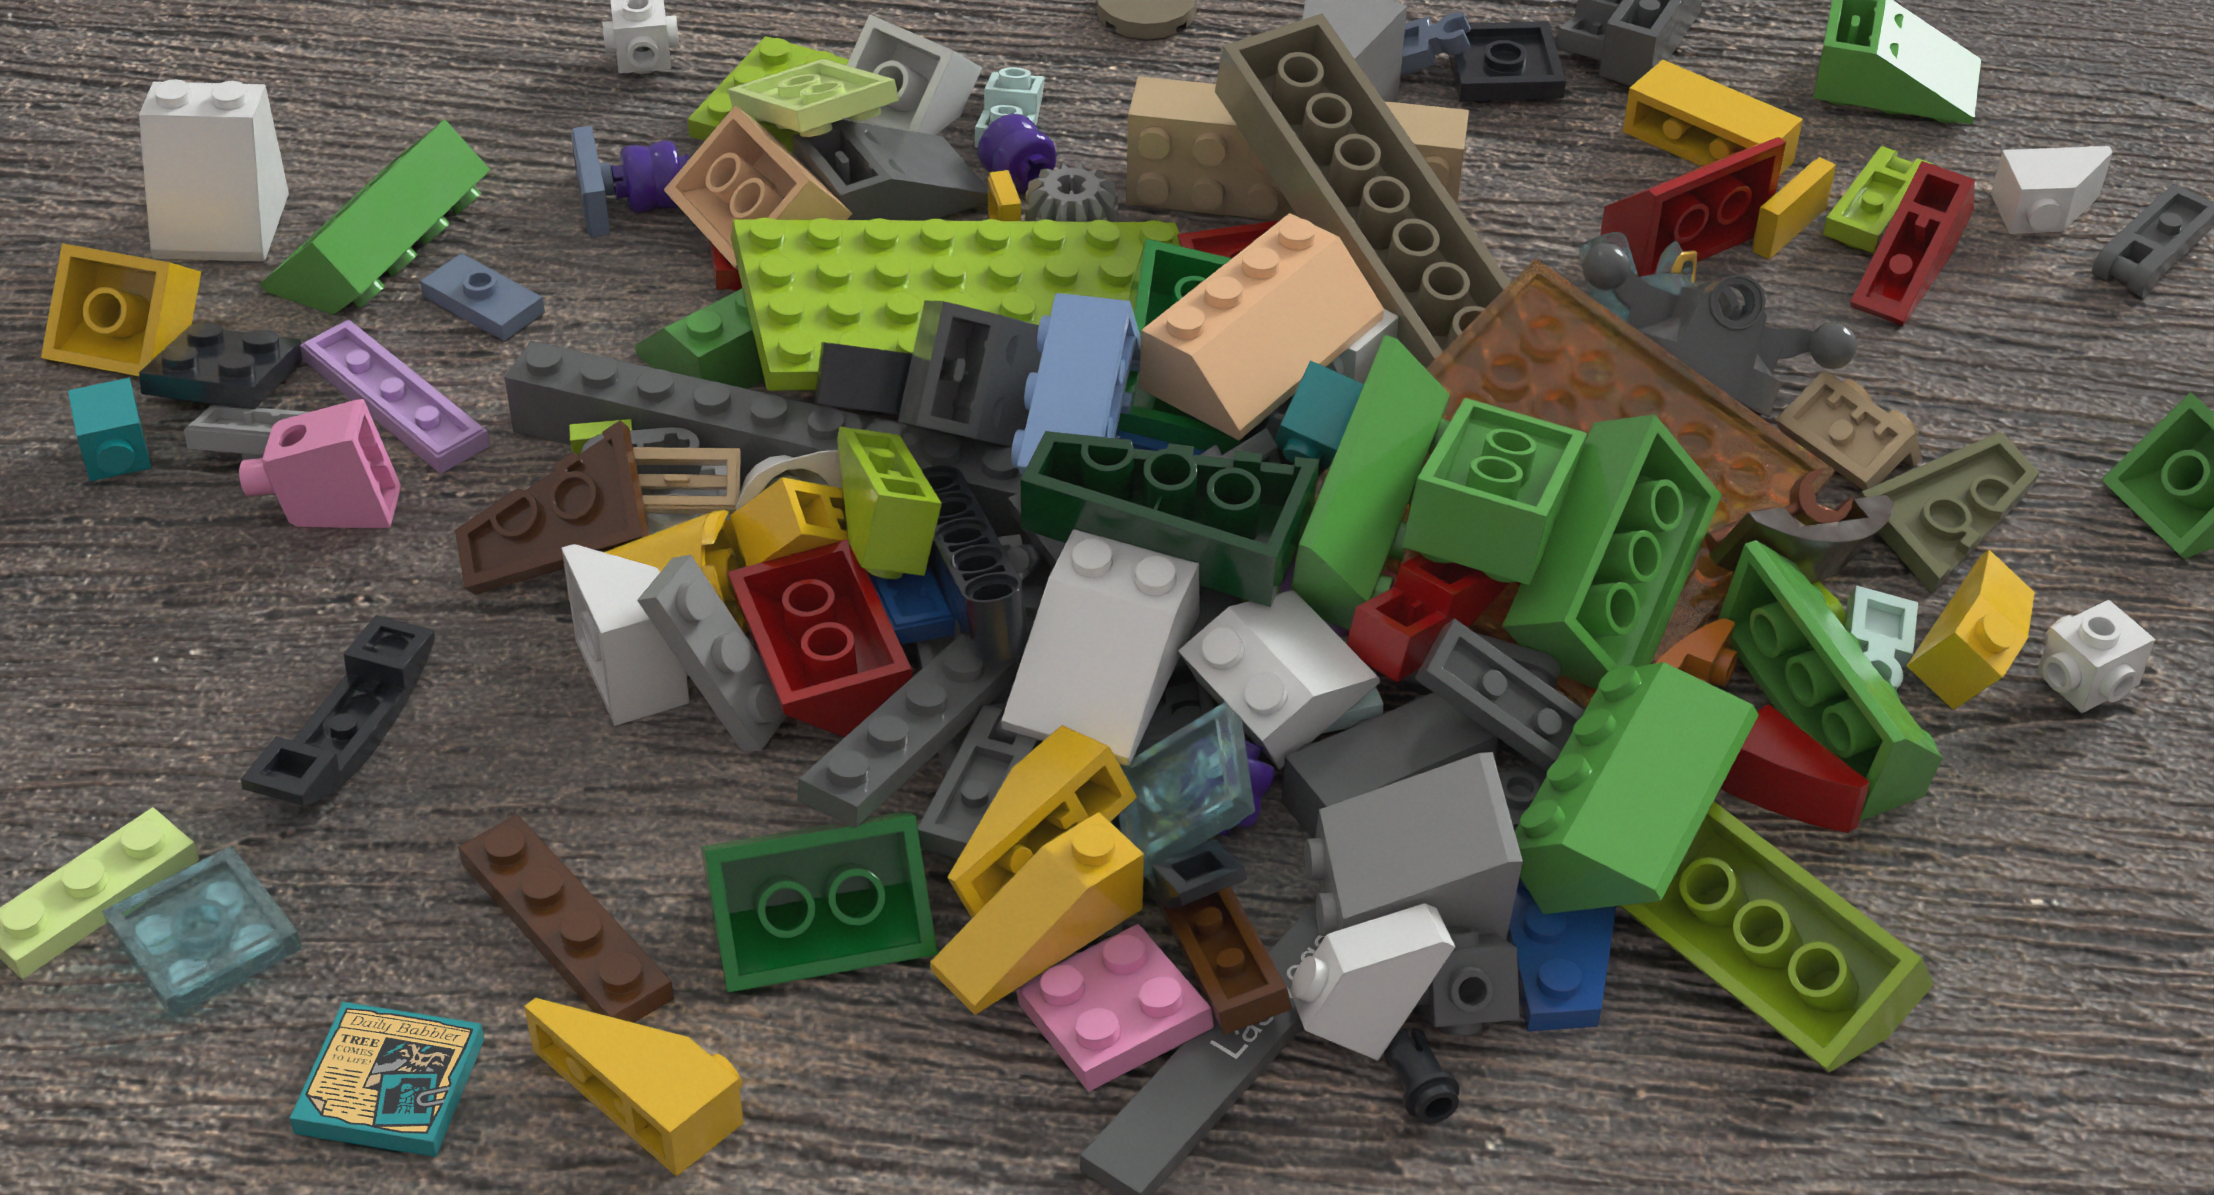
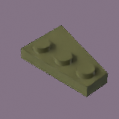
[1859,431,2040,594]

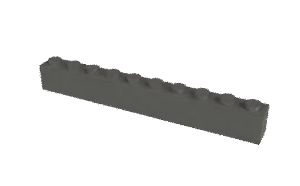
[504,341,1033,545]

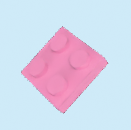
[1016,924,1214,1092]

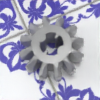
[1025,163,1118,222]

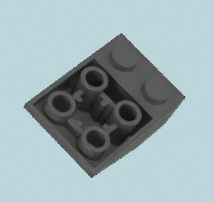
[793,120,988,221]
[898,300,1042,448]

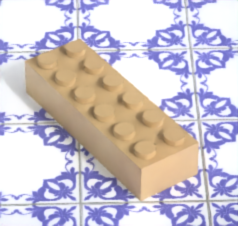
[1126,76,1469,221]

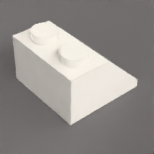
[842,14,982,135]
[562,544,690,726]
[1178,590,1380,770]

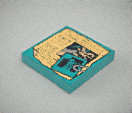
[289,1002,485,1157]

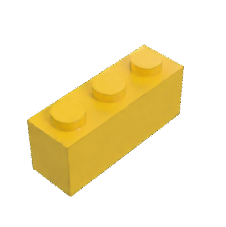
[1622,60,1803,176]

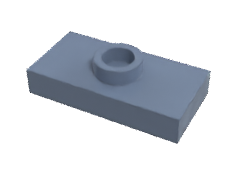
[570,126,615,238]
[420,253,545,341]

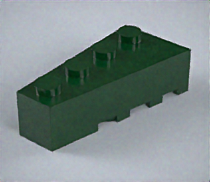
[1020,431,1319,607]

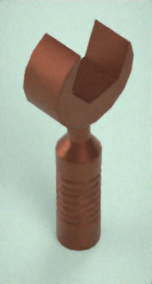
[1705,468,1853,552]

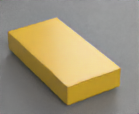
[1752,157,1836,260]

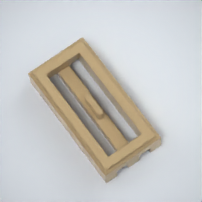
[633,447,741,514]

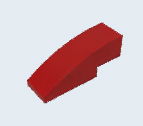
[1346,554,1509,682]
[1700,678,1870,834]

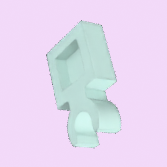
[1845,585,1918,691]

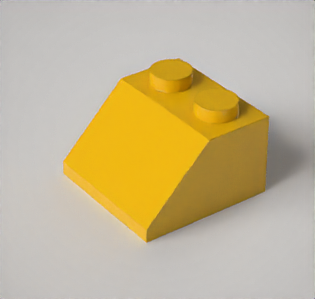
[41,243,201,376]

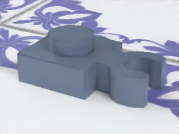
[1401,12,1470,75]

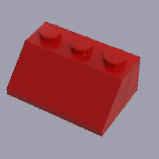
[1598,137,1786,283]
[727,539,912,738]

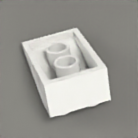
[1001,529,1200,766]

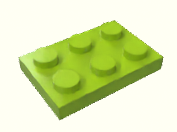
[687,36,849,153]

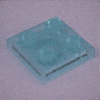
[1119,702,1255,878]
[102,845,302,1018]

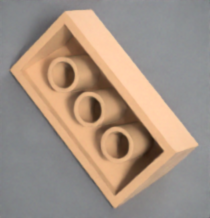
[1139,213,1384,440]

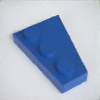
[1506,877,1616,1032]

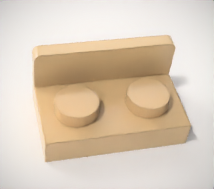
[1775,369,1922,490]

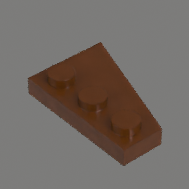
[455,420,650,595]

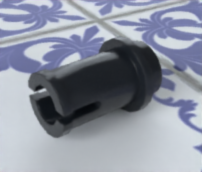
[1383,1028,1460,1124]

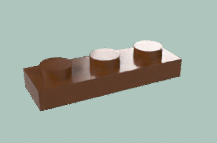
[1158,887,1292,1035]

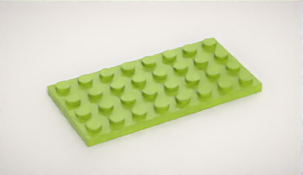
[731,218,1180,391]

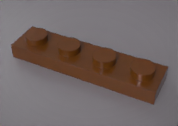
[458,814,674,1023]

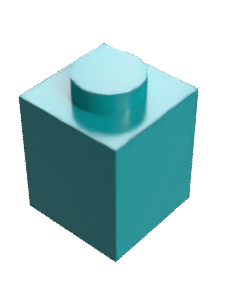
[1274,360,1364,471]
[68,377,152,481]

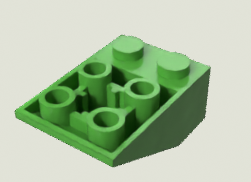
[1813,0,1981,124]

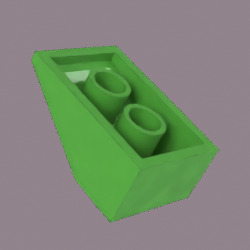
[1402,398,1587,585]

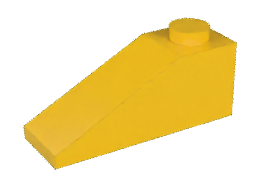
[730,477,848,566]
[1906,550,2035,710]
[947,725,1137,918]
[930,812,1144,1015]
[524,998,744,1177]

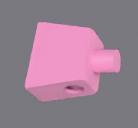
[239,399,401,528]

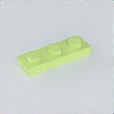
[0,807,199,980]

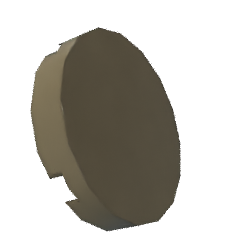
[1095,0,1197,40]

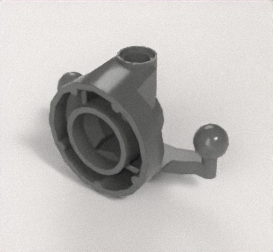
[1582,243,1857,419]

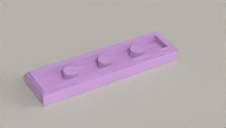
[300,320,490,474]

